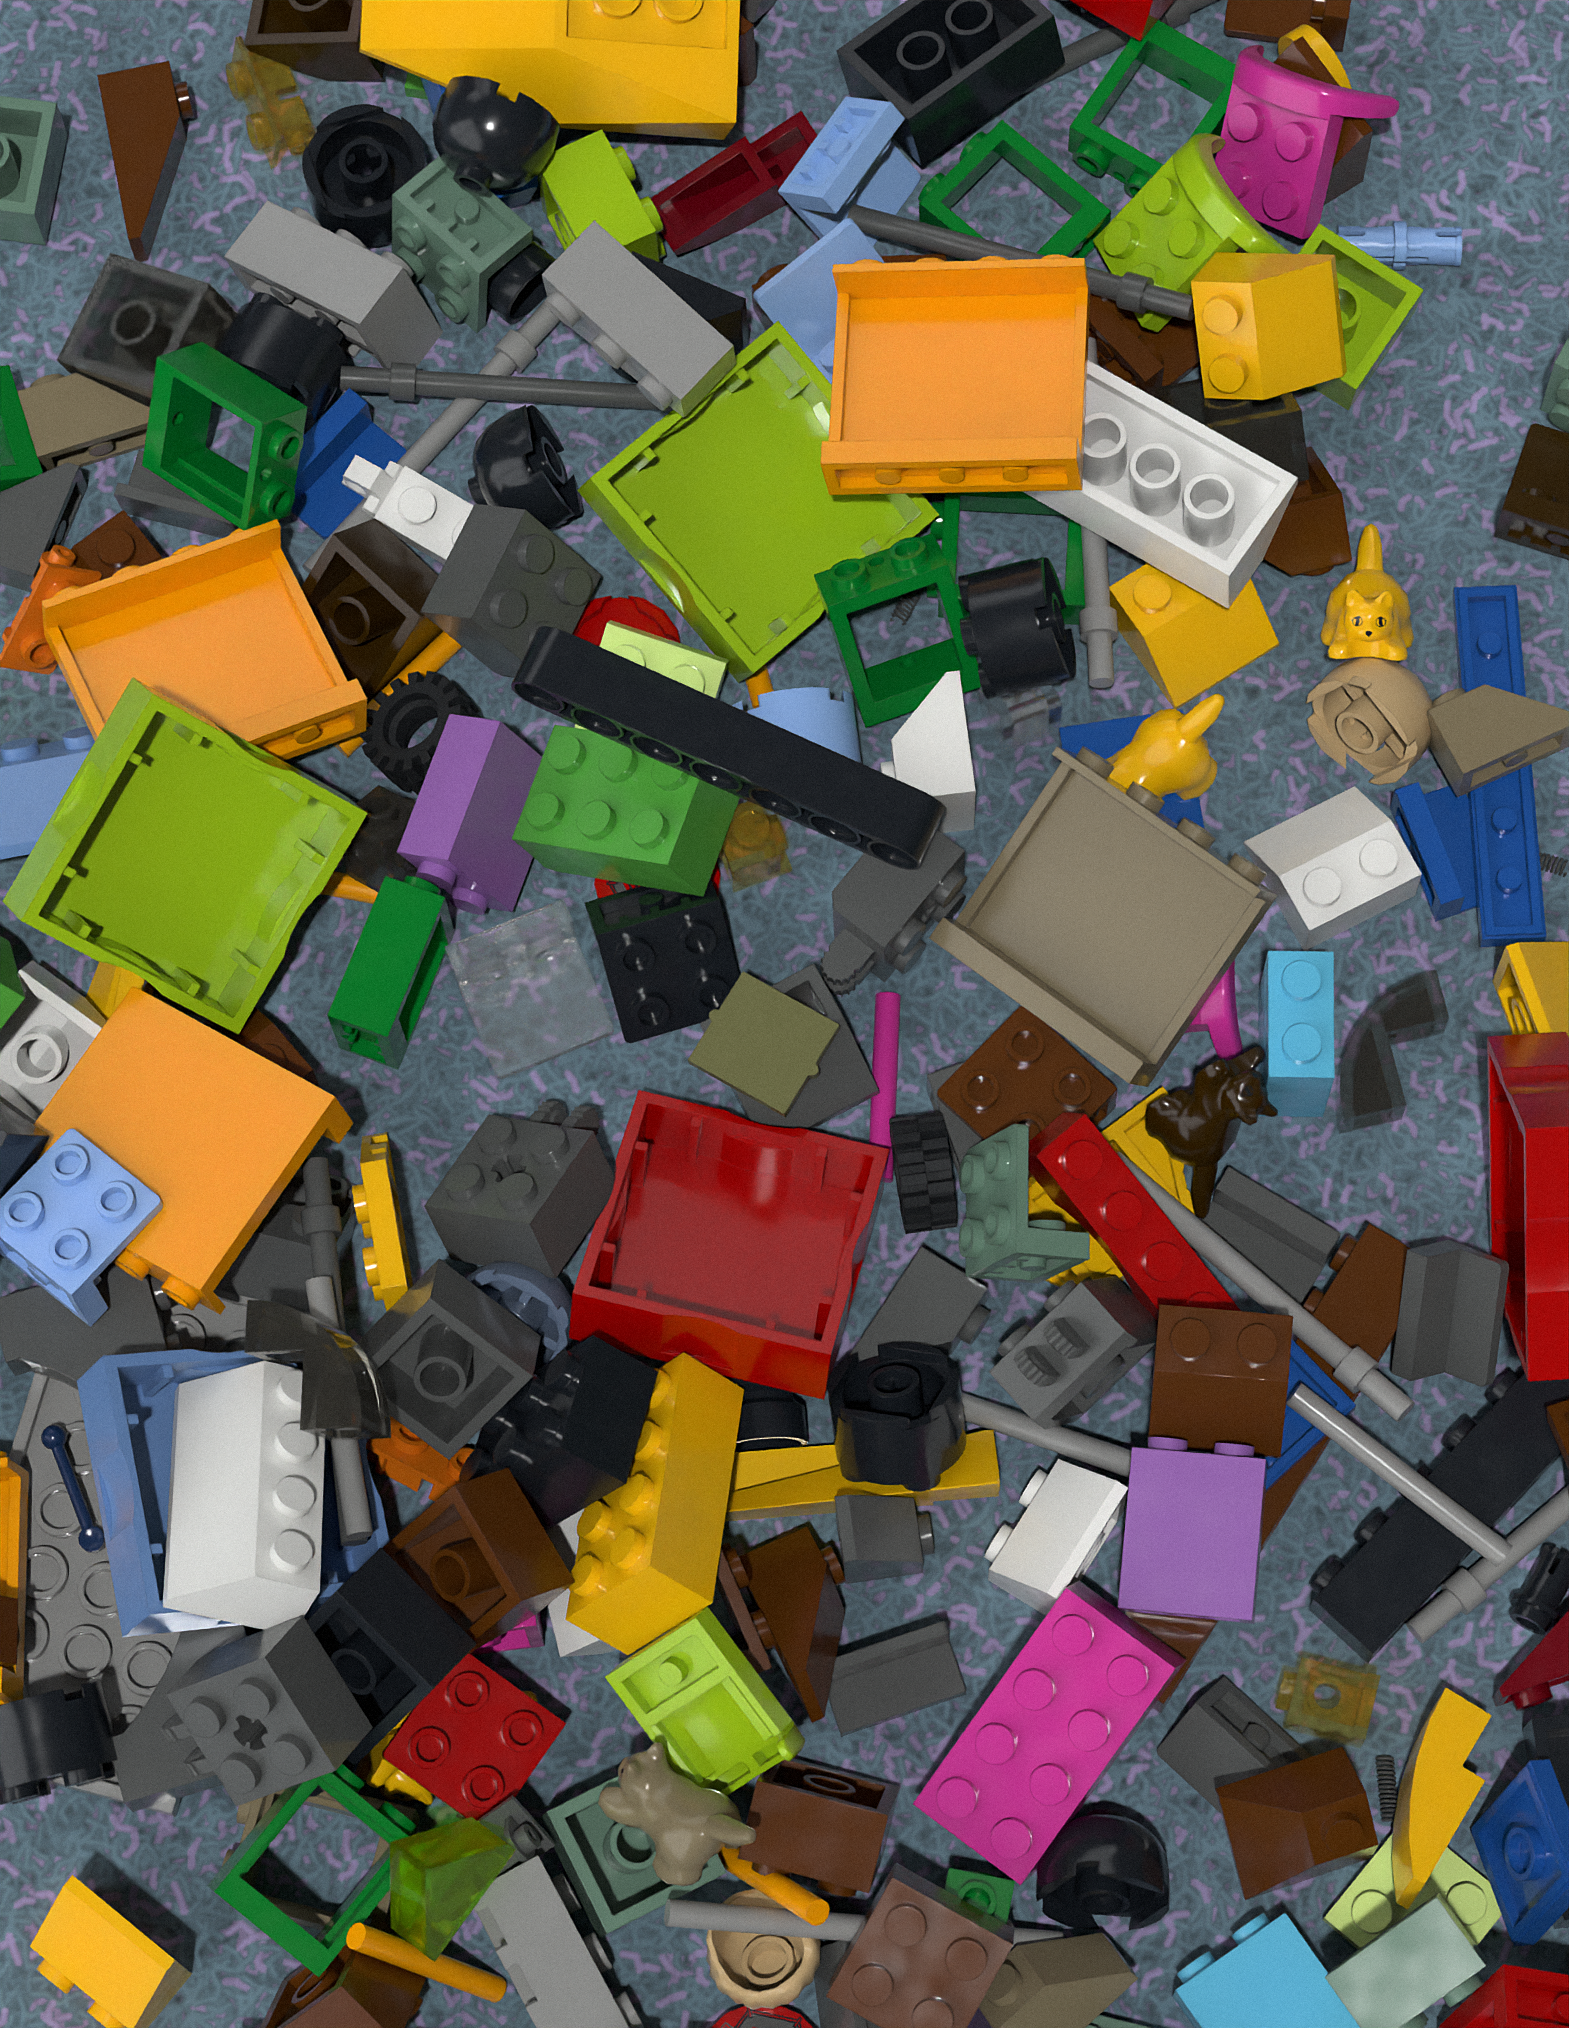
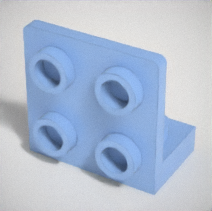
[778,96,921,246]
[753,218,885,385]
[0,1129,163,1327]

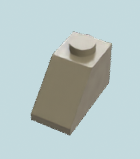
[17,373,150,472]
[1427,684,1569,797]
[978,1933,1138,2028]

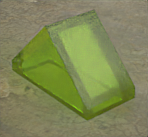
[390,1817,516,1962]

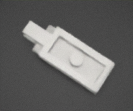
[341,455,473,565]

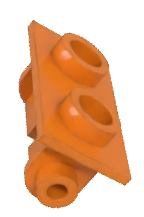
[0,545,102,675]
[366,1415,474,1502]

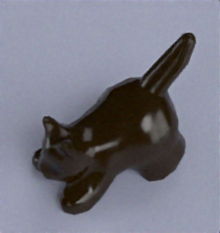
[1145,1046,1278,1219]

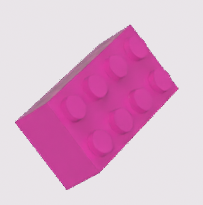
[913,1581,1187,1885]

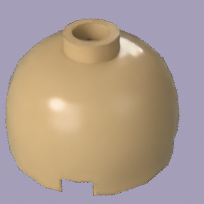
[1306,657,1433,785]

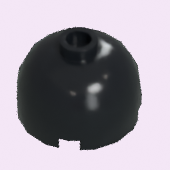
[432,75,560,194]
[468,405,583,529]
[1036,1809,1170,1930]

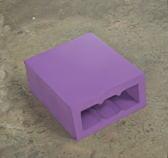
[397,714,542,915]
[1118,1437,1268,1624]

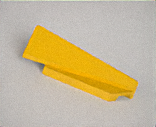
[725,1430,1000,1522]

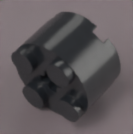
[302,104,427,247]
[216,292,348,435]
[958,557,1076,700]
[827,1342,966,1492]
[0,1681,117,1805]

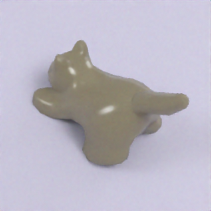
[598,1742,757,1886]

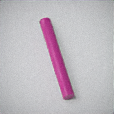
[869,992,901,1183]

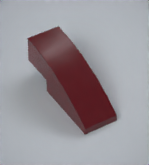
[650,111,818,255]

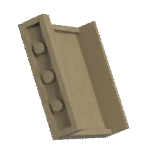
[929,746,1278,1087]

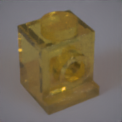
[719,801,792,893]
[1275,1657,1381,1749]

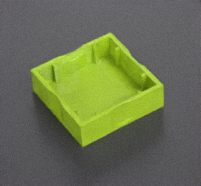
[577,321,939,683]
[2,677,368,1035]

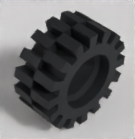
[360,671,481,795]
[889,1112,958,1234]

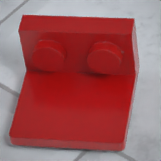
[382,1653,566,1826]

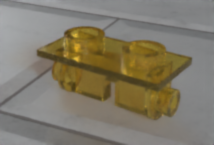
[225,36,315,169]

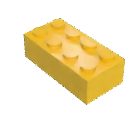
[565,1352,744,1655]

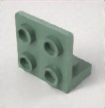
[392,156,533,333]
[958,1124,1090,1284]

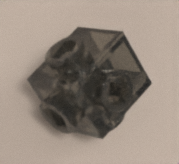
[342,785,418,892]

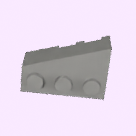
[224,200,443,368]
[542,220,736,418]
[466,1855,644,2028]

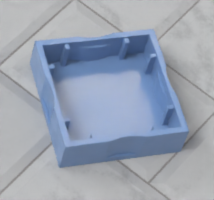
[77,1337,390,1637]

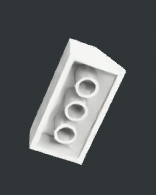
[1022,360,1298,609]
[163,1360,326,1630]

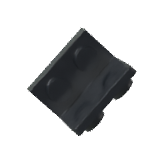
[584,878,739,1043]

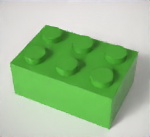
[512,725,740,897]

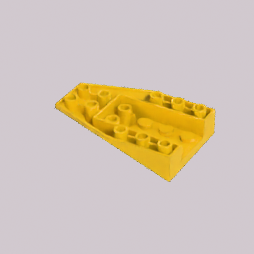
[359,0,740,140]

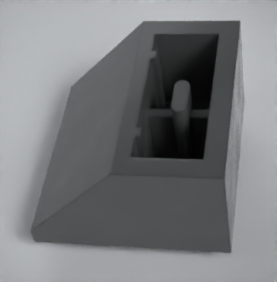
[700,964,879,1130]
[215,1170,357,1313]

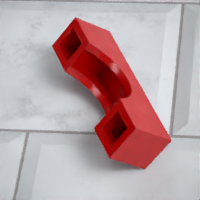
[1028,1112,1241,1321]

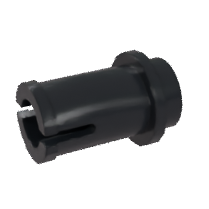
[1510,1545,1569,1635]

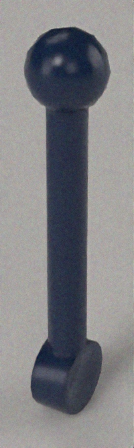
[41,1424,106,1553]

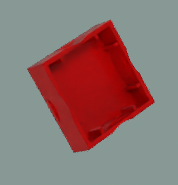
[1487,1032,1569,1382]
[569,1090,890,1400]

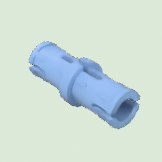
[1337,221,1462,270]

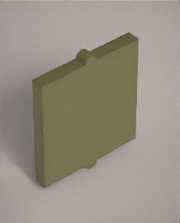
[688,971,840,1118]

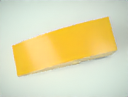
[1392,1688,1492,1910]

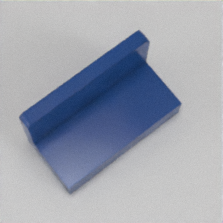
[291,388,406,540]
[1390,782,1477,922]

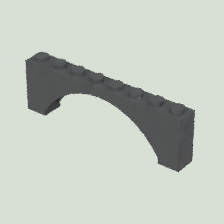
[0,1264,250,1812]

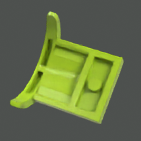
[1093,133,1292,332]
[605,1606,805,1838]

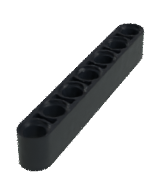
[511,626,945,870]

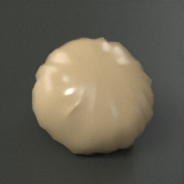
[706,1889,821,2010]

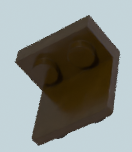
[1494,423,1569,560]

